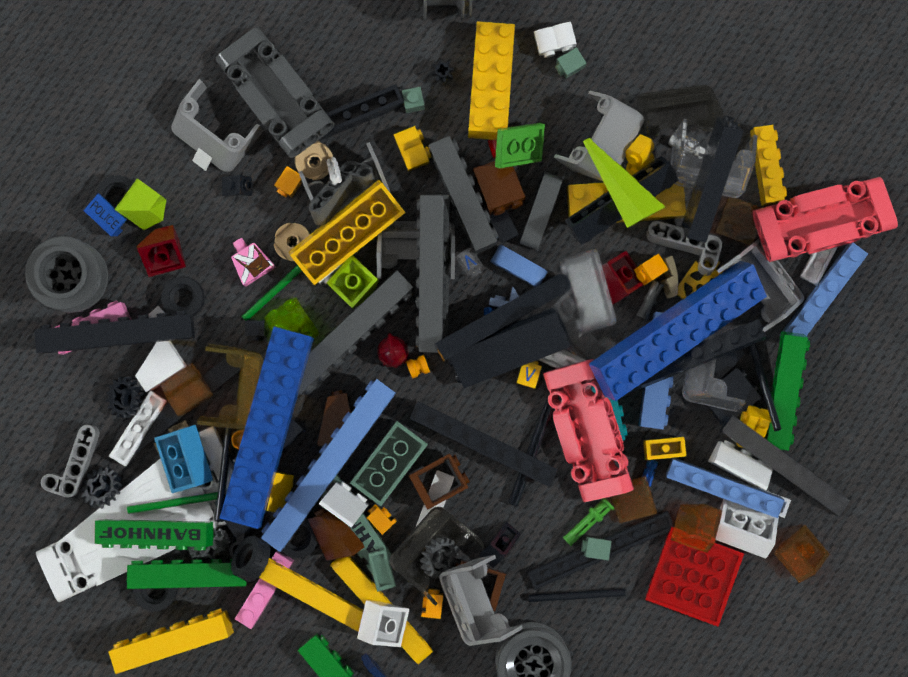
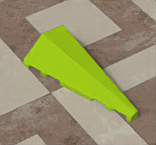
[583,138,665,228]

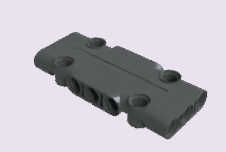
[216,27,334,158]

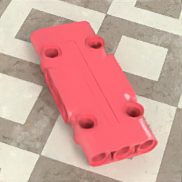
[752,177,898,262]
[543,359,634,502]

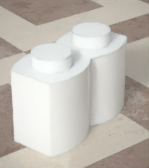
[534,22,577,58]

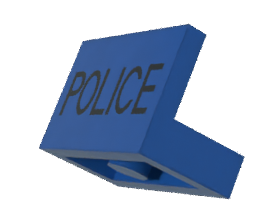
[83,193,127,237]

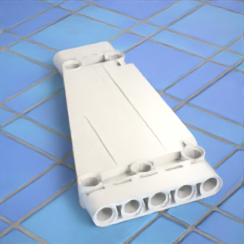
[36,426,233,602]

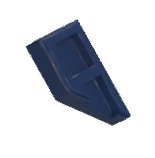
[361,653,387,677]

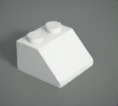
[357,600,409,647]

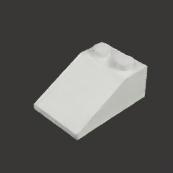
[319,481,369,527]

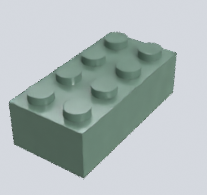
[350,421,428,506]

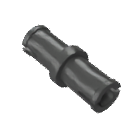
[636,281,664,320]

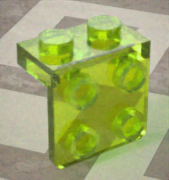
[264,297,319,338]

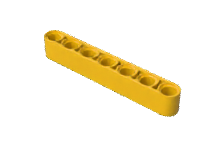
[330,557,433,665]
[259,558,363,632]

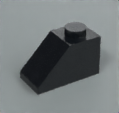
[479,521,521,568]

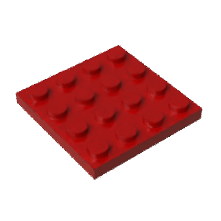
[645,527,744,627]

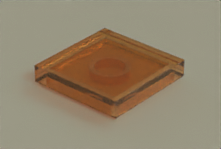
[612,476,657,523]

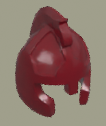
[377,333,409,368]

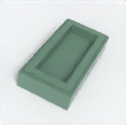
[367,548,396,592]

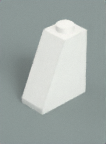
[135,341,187,392]

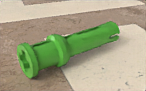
[563,498,615,546]

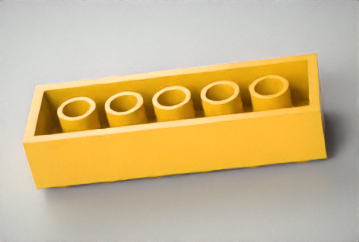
[468,21,515,140]
[567,177,686,223]
[288,180,405,285]
[108,608,234,674]

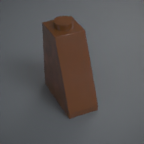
[317,390,352,446]
[308,507,365,560]

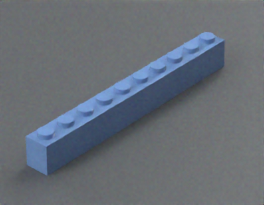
[261,379,396,552]

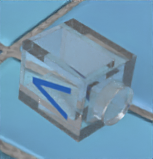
[455,247,483,278]

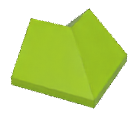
[115,178,166,230]
[327,255,379,309]

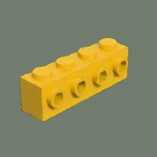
[750,125,787,206]

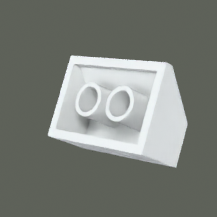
[708,440,773,490]
[712,499,779,559]

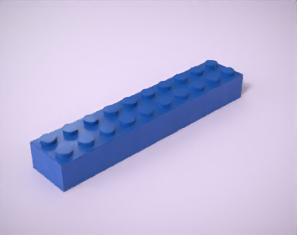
[589,261,767,401]
[220,327,314,529]

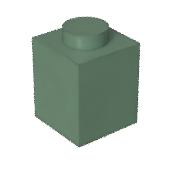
[555,47,587,79]
[402,87,425,113]
[581,536,611,560]

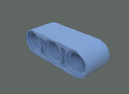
[490,245,548,287]

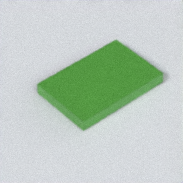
[495,123,545,168]

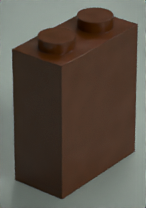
[473,161,525,216]

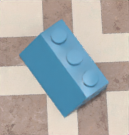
[154,425,213,493]

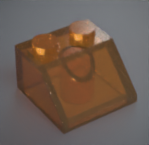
[160,363,214,416]
[671,504,723,553]
[774,525,830,583]

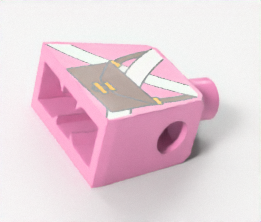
[231,238,276,287]

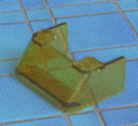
[197,344,264,430]

